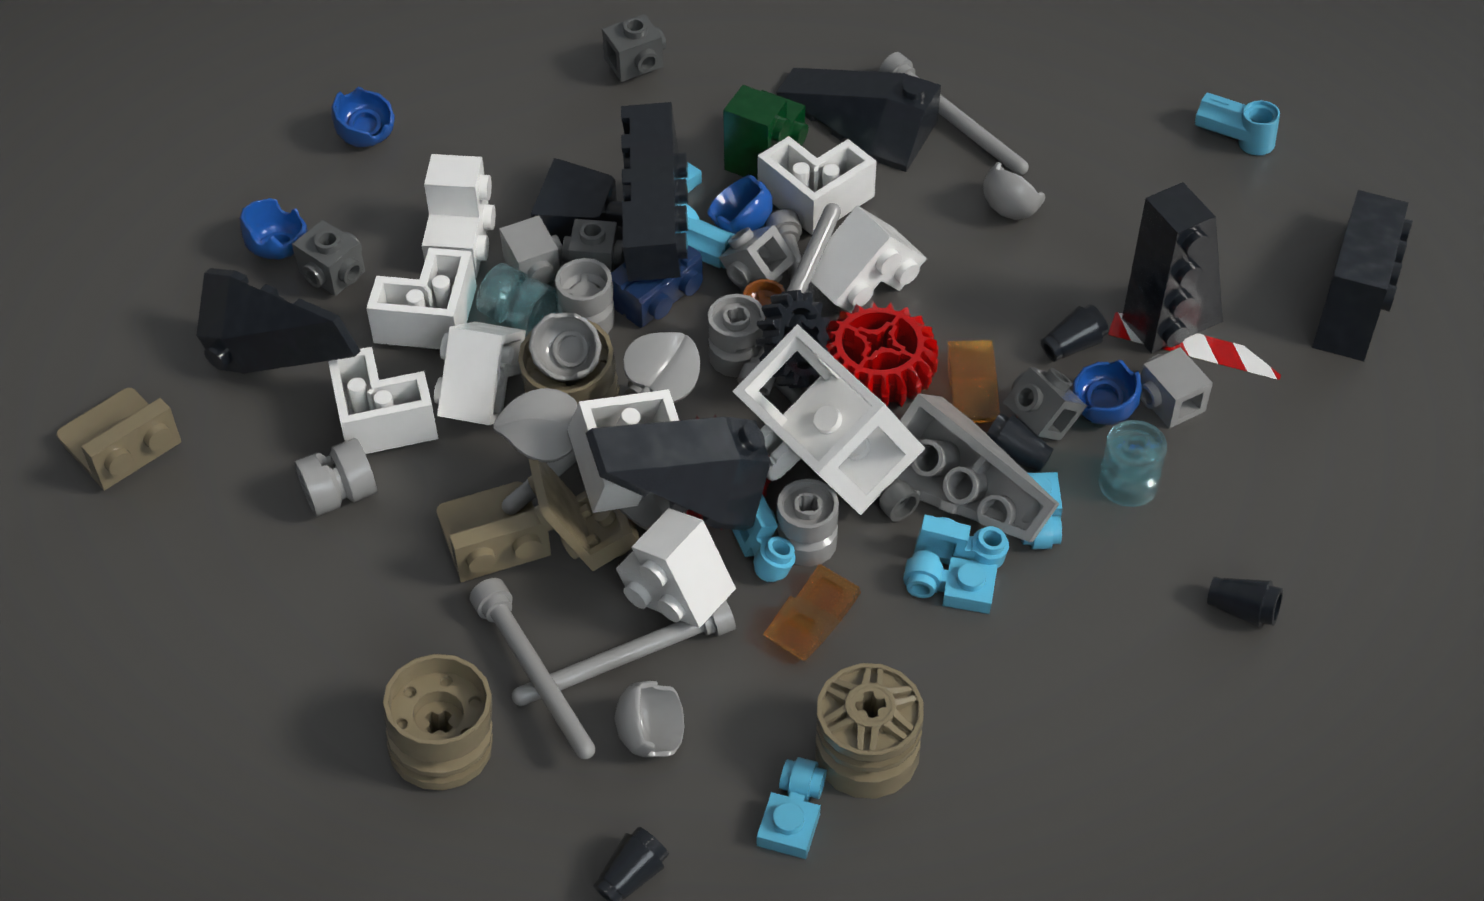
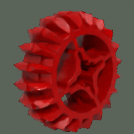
[825,301,939,407]

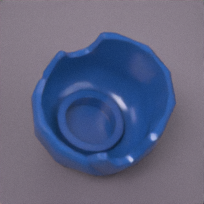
[331,87,395,147]
[707,175,773,234]
[239,198,307,260]
[1073,360,1142,425]

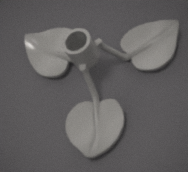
[493,332,700,530]

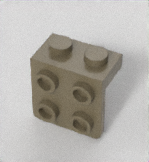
[57,388,182,491]
[528,459,639,571]
[436,481,551,582]

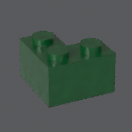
[723,85,809,180]

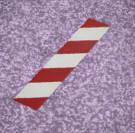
[1108,312,1281,380]

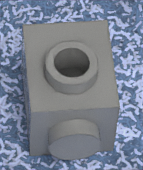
[499,215,563,291]
[1140,347,1213,429]

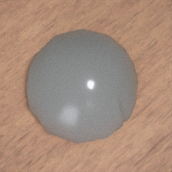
[983,162,1045,220]
[528,313,602,382]
[614,681,685,757]

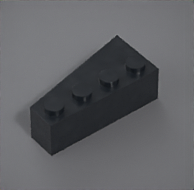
[621,102,688,281]
[1122,182,1223,354]
[1312,190,1413,362]

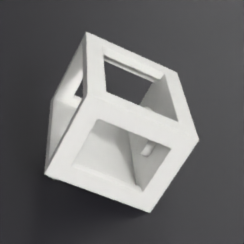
[732,324,925,515]

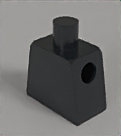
[531,158,623,245]

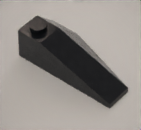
[777,68,941,172]
[196,268,361,373]
[585,417,771,530]

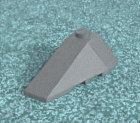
[896,393,1059,542]

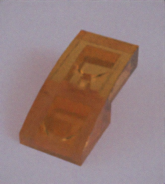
[947,340,1000,423]
[763,564,861,661]

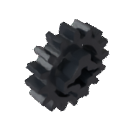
[756,290,831,388]

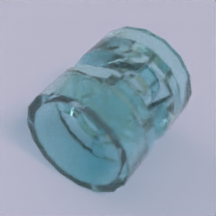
[476,263,558,337]
[1099,420,1167,507]

